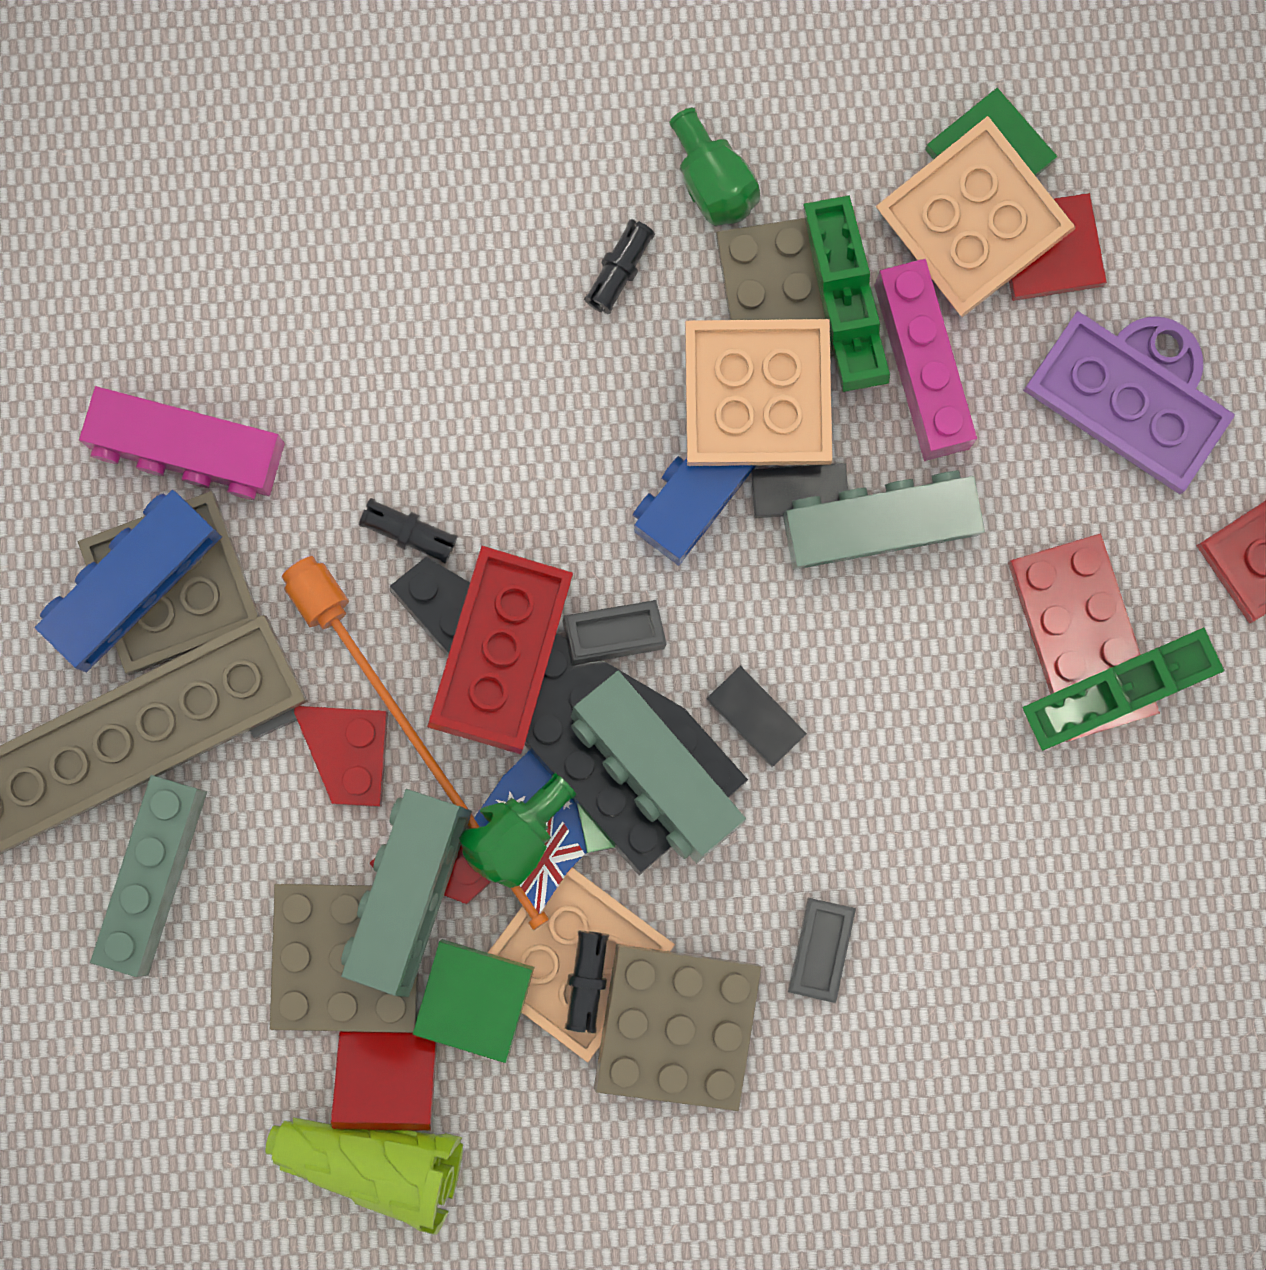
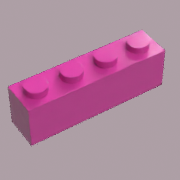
[874,258,977,462]
[79,386,285,500]

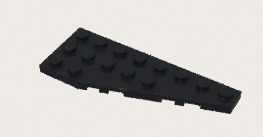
[390,557,748,875]

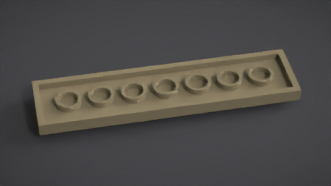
[0,614,308,855]

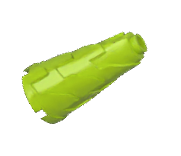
[265,1117,463,1235]

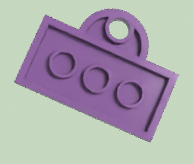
[1023,311,1235,495]

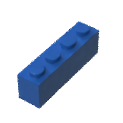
[633,456,757,566]
[34,489,222,673]

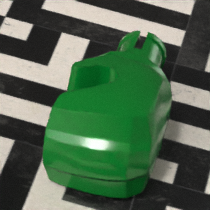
[669,108,760,226]
[459,773,577,888]

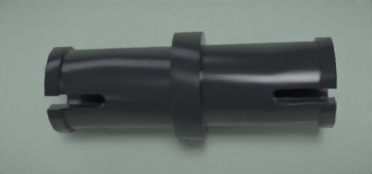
[584,219,655,314]
[359,498,458,564]
[565,930,609,1033]

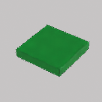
[925,87,1057,176]
[413,939,535,1063]

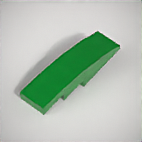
[803,195,890,392]
[1022,627,1225,751]

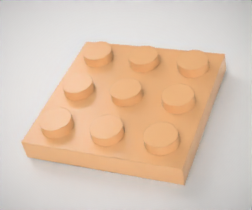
[876,116,1075,317]
[685,319,832,466]
[488,867,675,1063]

